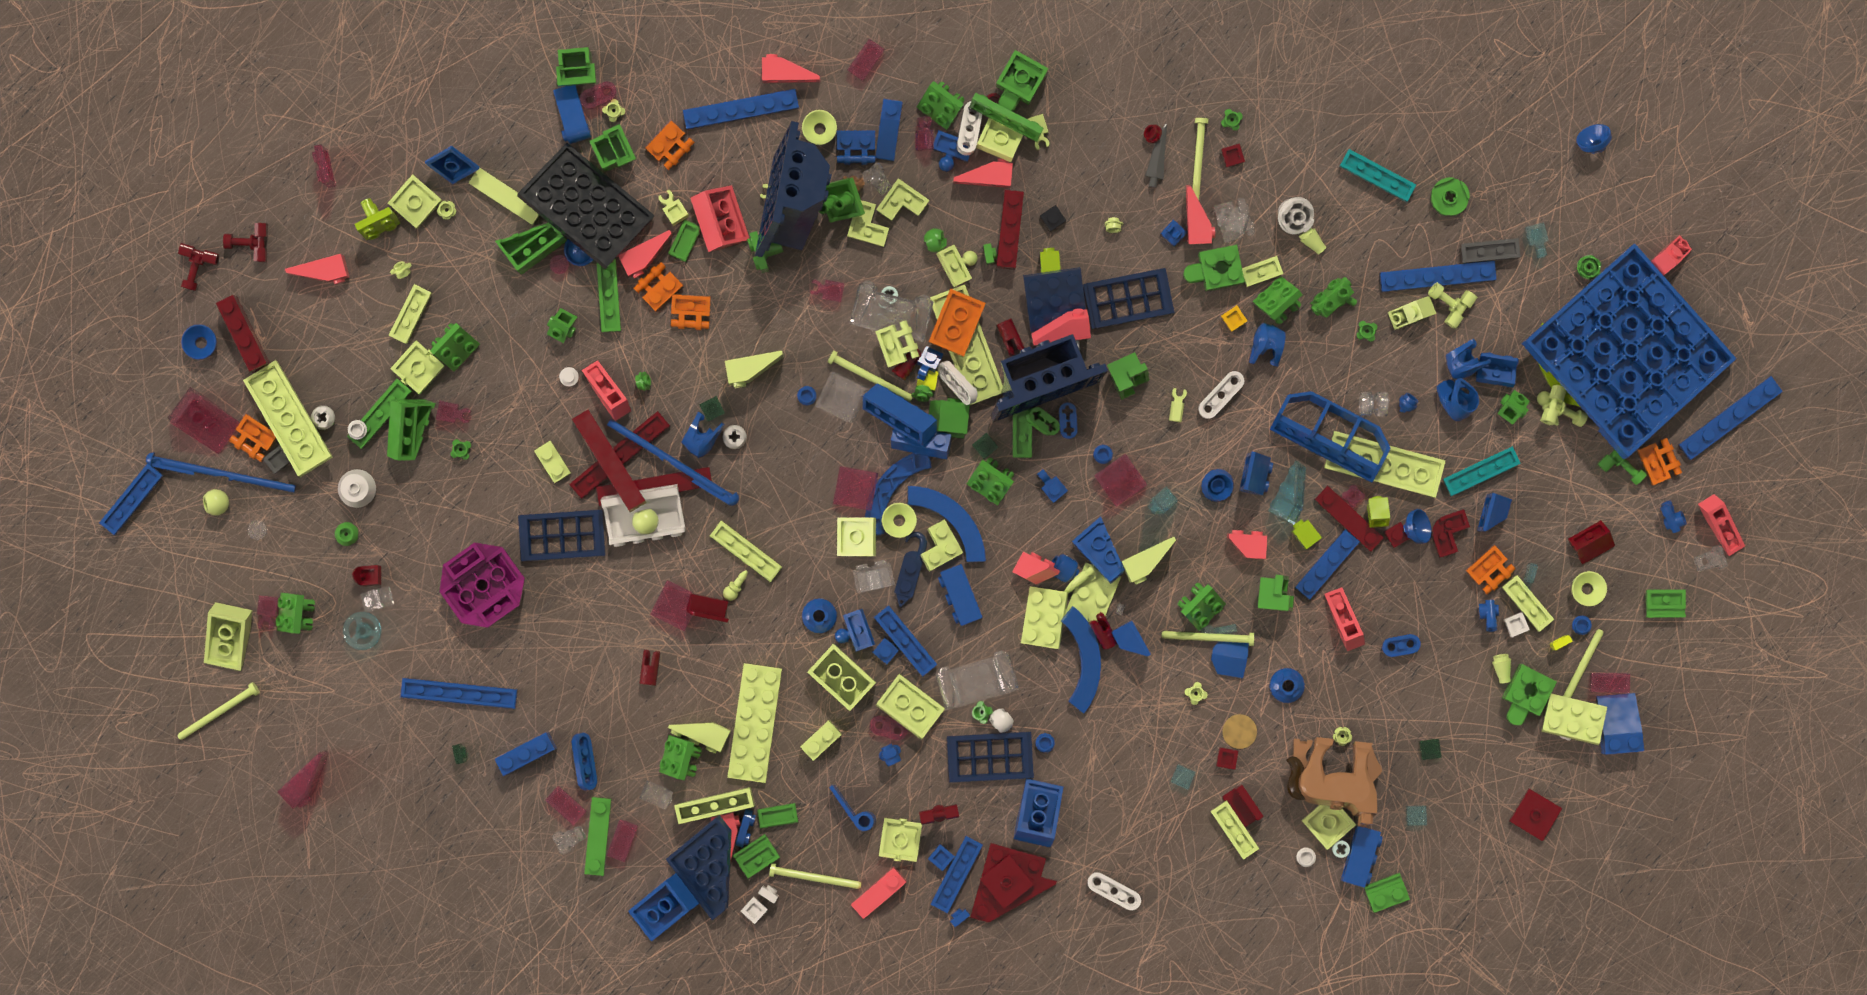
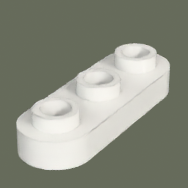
[956,101,982,156]
[938,361,978,405]
[1198,371,1244,419]
[1088,872,1141,910]

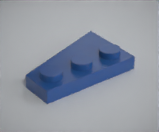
[1072,516,1125,584]

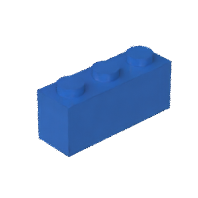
[891,429,952,460]
[938,564,983,626]
[495,732,557,776]
[1341,825,1383,888]

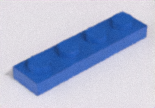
[99,463,164,535]
[1295,529,1360,600]
[874,605,937,677]
[930,836,983,913]

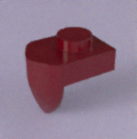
[351,565,381,586]

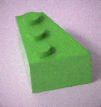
[495,223,567,275]
[387,399,436,461]

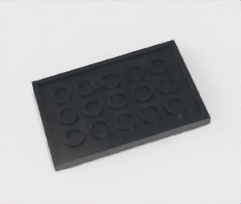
[517,143,655,270]

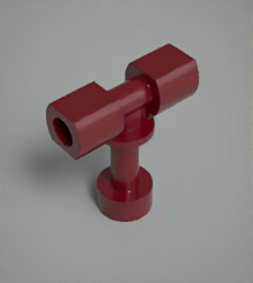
[223,223,268,262]
[178,243,219,291]
[919,804,959,825]

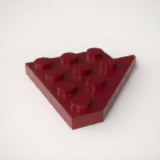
[970,843,1057,923]

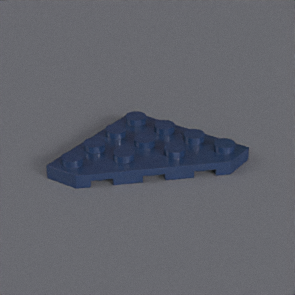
[666,815,732,920]

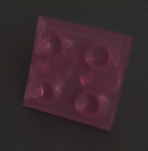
[1094,454,1147,507]

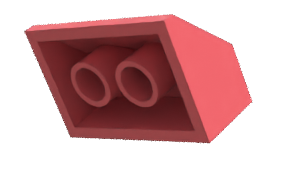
[690,185,749,252]

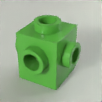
[547,308,577,343]
[1497,390,1530,424]

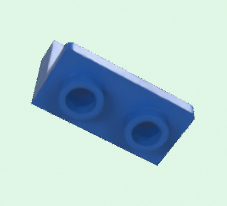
[1476,352,1519,388]

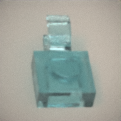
[1524,222,1549,259]

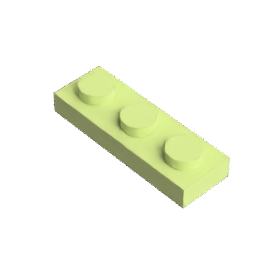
[389,284,432,344]
[1501,575,1554,632]
[1211,800,1259,859]

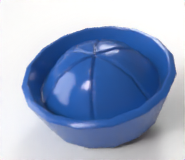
[564,239,593,266]
[1201,469,1234,502]

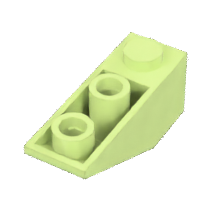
[668,722,731,754]

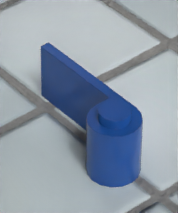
[553,85,592,144]
[829,784,876,831]

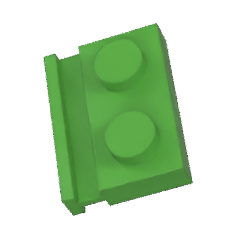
[1646,590,1686,618]
[733,834,780,878]
[1364,873,1410,913]

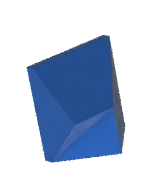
[425,146,480,184]
[1477,493,1512,532]
[1111,621,1151,656]

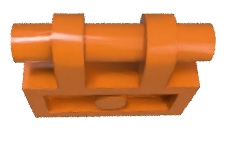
[645,120,695,170]
[634,262,683,312]
[671,294,711,330]
[229,414,276,462]
[1637,438,1682,486]
[1465,545,1516,595]

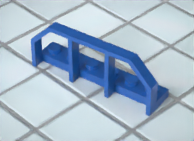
[1270,391,1391,483]

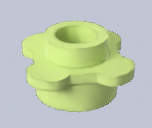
[602,99,625,122]
[390,261,412,279]
[1185,682,1207,705]

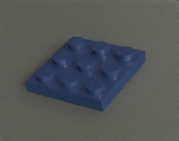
[1023,267,1086,332]

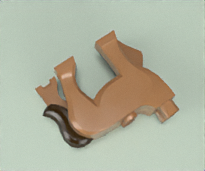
[1286,737,1382,828]

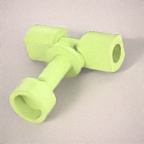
[1428,282,1478,329]
[1540,385,1588,427]

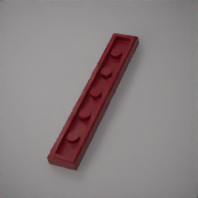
[572,410,646,512]
[569,411,670,499]
[596,467,712,506]

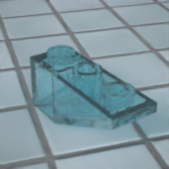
[1268,460,1306,525]
[1148,486,1178,516]

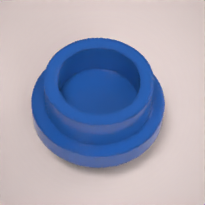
[797,386,817,405]
[1093,445,1113,464]
[1572,616,1592,635]
[1035,733,1055,753]

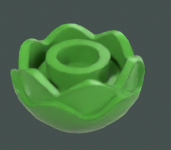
[1577,255,1601,279]
[335,522,359,546]

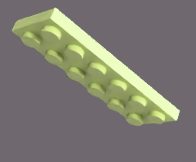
[929,285,1003,405]
[243,360,333,477]
[1324,431,1445,498]
[727,663,782,783]

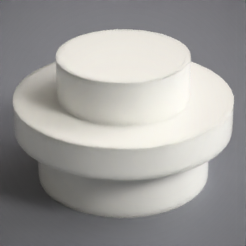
[559,367,579,386]
[348,420,367,439]
[1296,848,1316,867]

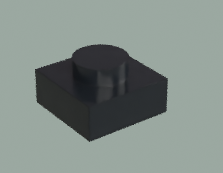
[1040,205,1066,232]

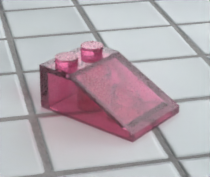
[168,387,240,454]
[277,751,329,809]

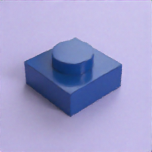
[872,638,899,664]
[928,844,955,871]
[950,908,970,927]

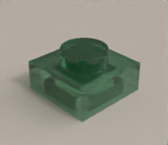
[699,396,725,422]
[972,433,999,459]
[1419,738,1442,760]
[452,743,468,765]

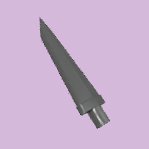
[1145,123,1167,188]

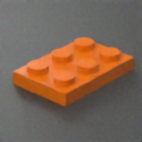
[929,289,986,357]

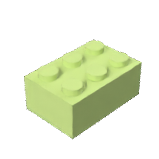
[807,644,876,711]

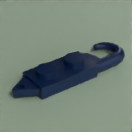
[894,532,927,607]

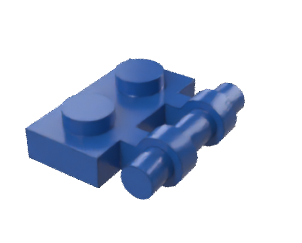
[837,130,875,165]

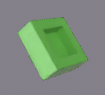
[983,243,997,265]

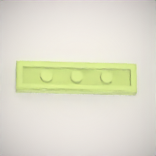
[469,168,540,225]
[710,521,782,582]

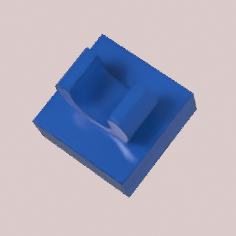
[1160,219,1187,247]

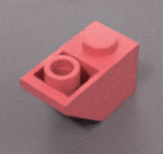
[1651,235,1692,276]
[1227,530,1267,559]
[1013,552,1060,585]

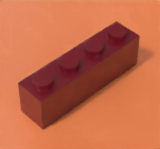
[996,190,1024,270]
[216,295,270,373]

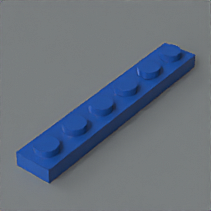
[683,89,799,130]
[1379,261,1497,292]
[1678,376,1783,460]

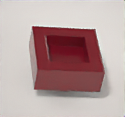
[1221,143,1245,168]
[1383,522,1410,548]
[1216,747,1239,770]

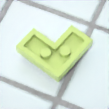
[876,178,930,221]
[847,200,889,247]
[920,519,963,572]

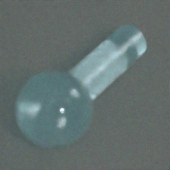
[1201,624,1237,634]

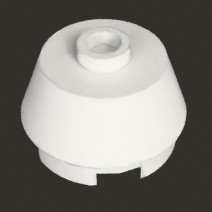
[1278,197,1314,234]
[338,469,376,508]

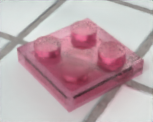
[312,144,336,188]
[833,466,878,511]
[650,580,695,631]

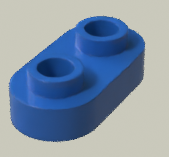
[1382,634,1421,657]
[735,809,756,848]

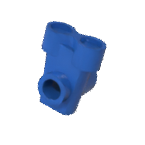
[1660,500,1687,533]
[1479,600,1499,632]
[879,744,901,767]

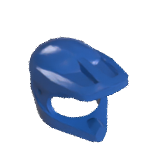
[1249,323,1286,367]
[1445,339,1491,379]
[1437,378,1479,421]
[681,411,725,458]

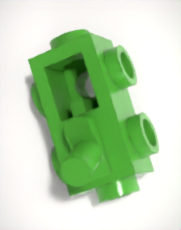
[1310,277,1357,318]

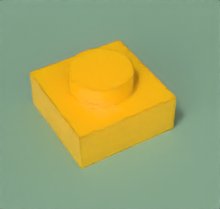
[1221,305,1247,332]

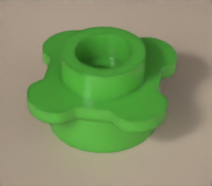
[1221,109,1243,131]
[1356,321,1377,342]
[635,372,651,391]
[911,385,933,402]
[450,439,471,460]
[972,701,993,724]

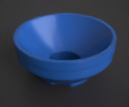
[1576,124,1612,154]
[181,324,217,359]
[1403,509,1432,544]
[802,598,837,633]
[1269,668,1305,703]

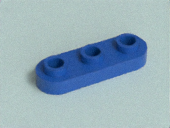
[572,733,597,791]

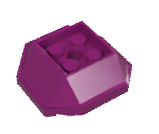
[439,542,525,628]

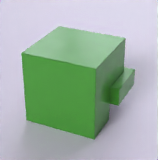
[556,47,596,87]
[590,124,637,172]
[1107,352,1150,400]
[929,398,970,439]
[1258,575,1294,612]

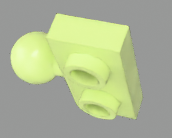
[936,245,978,288]

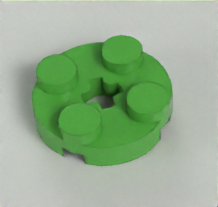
[1430,177,1470,216]

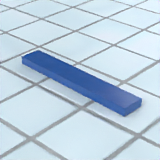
[400,678,518,709]

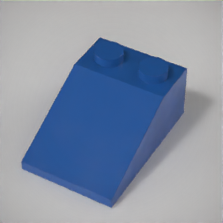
[1239,451,1273,496]
[1596,693,1644,755]
[1013,778,1064,848]
[628,873,699,942]

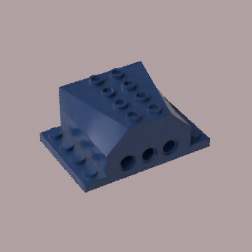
[755,121,832,257]
[990,334,1108,422]

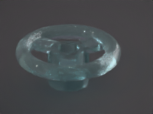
[343,612,381,650]

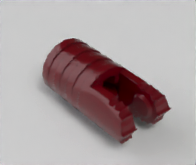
[996,318,1025,357]
[892,349,922,381]
[1090,612,1117,649]
[639,649,661,686]

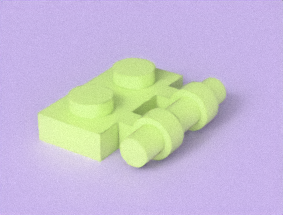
[875,320,919,367]

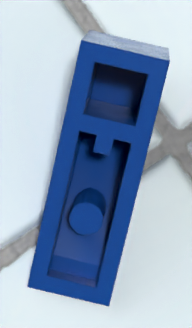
[875,99,903,161]

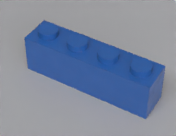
[863,383,937,446]

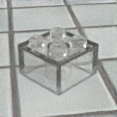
[815,371,870,423]
[853,560,895,593]

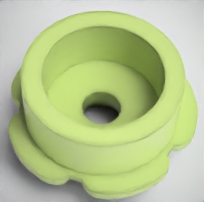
[437,201,456,220]
[1104,217,1123,233]
[1333,727,1352,746]

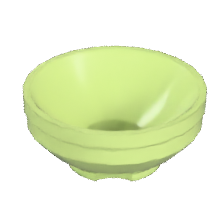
[802,110,837,145]
[882,503,917,538]
[1571,571,1607,606]

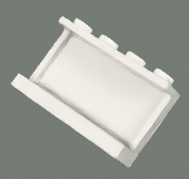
[601,484,686,547]

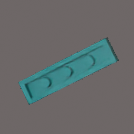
[1339,149,1416,202]
[1443,446,1521,496]

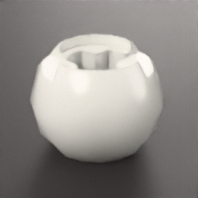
[311,406,335,430]
[722,425,747,449]
[989,708,1014,733]

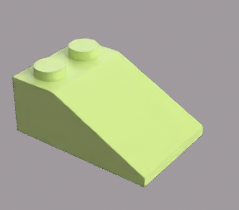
[725,351,784,389]
[1121,537,1176,584]
[204,602,253,671]

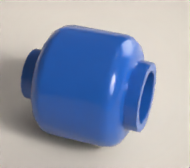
[1051,554,1079,582]

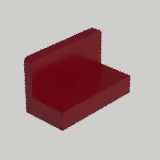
[1568,520,1615,564]
[686,593,729,623]
[1222,784,1264,827]

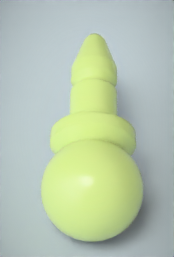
[1537,391,1559,426]
[723,570,748,601]

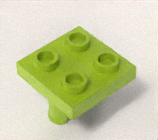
[354,198,401,241]

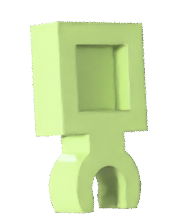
[1028,114,1049,150]
[658,190,689,226]

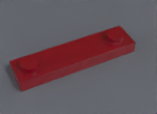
[1314,485,1384,552]

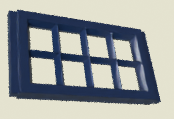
[1083,268,1175,329]
[518,510,606,561]
[947,732,1034,782]

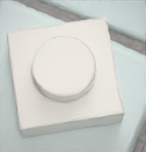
[1503,612,1530,637]
[758,885,779,903]
[741,897,768,924]

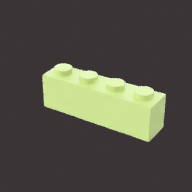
[674,787,755,824]

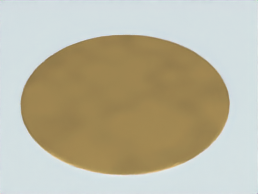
[1222,714,1257,749]

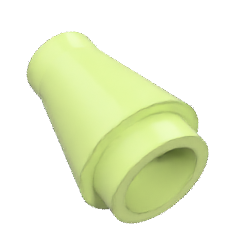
[1299,228,1326,255]
[1492,654,1511,683]

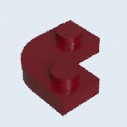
[1432,509,1470,558]

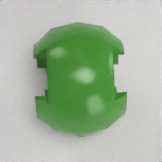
[924,228,947,252]

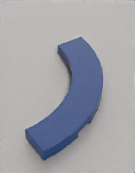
[865,453,932,535]
[908,486,986,562]
[1061,606,1101,714]

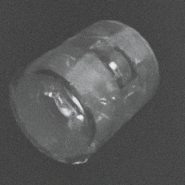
[1359,391,1389,417]

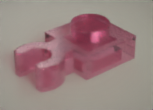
[915,116,934,151]
[810,280,845,303]
[436,400,472,423]
[257,595,279,630]

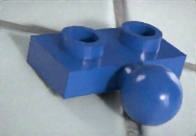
[932,130,970,172]
[835,609,875,651]

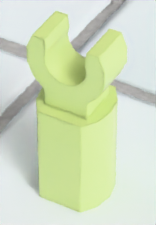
[1169,388,1187,422]

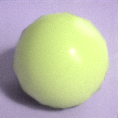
[203,489,229,516]
[632,509,659,534]

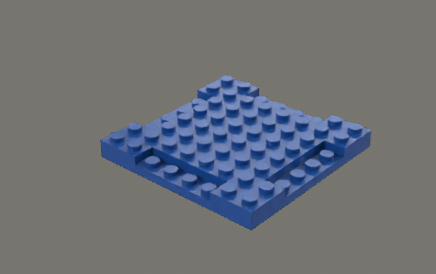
[1521,243,1737,459]

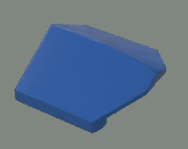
[1211,642,1249,678]

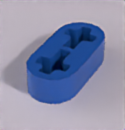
[1059,402,1077,439]

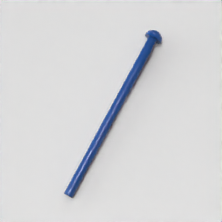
[607,419,739,506]
[146,452,296,493]

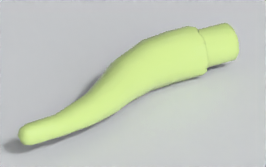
[1063,566,1095,594]

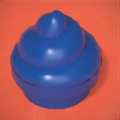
[1399,393,1418,413]

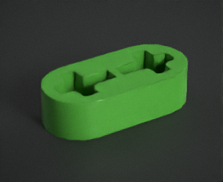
[1026,407,1060,436]

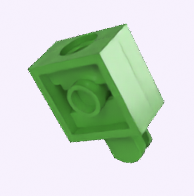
[996,50,1049,112]
[1183,245,1245,292]
[1502,664,1557,725]

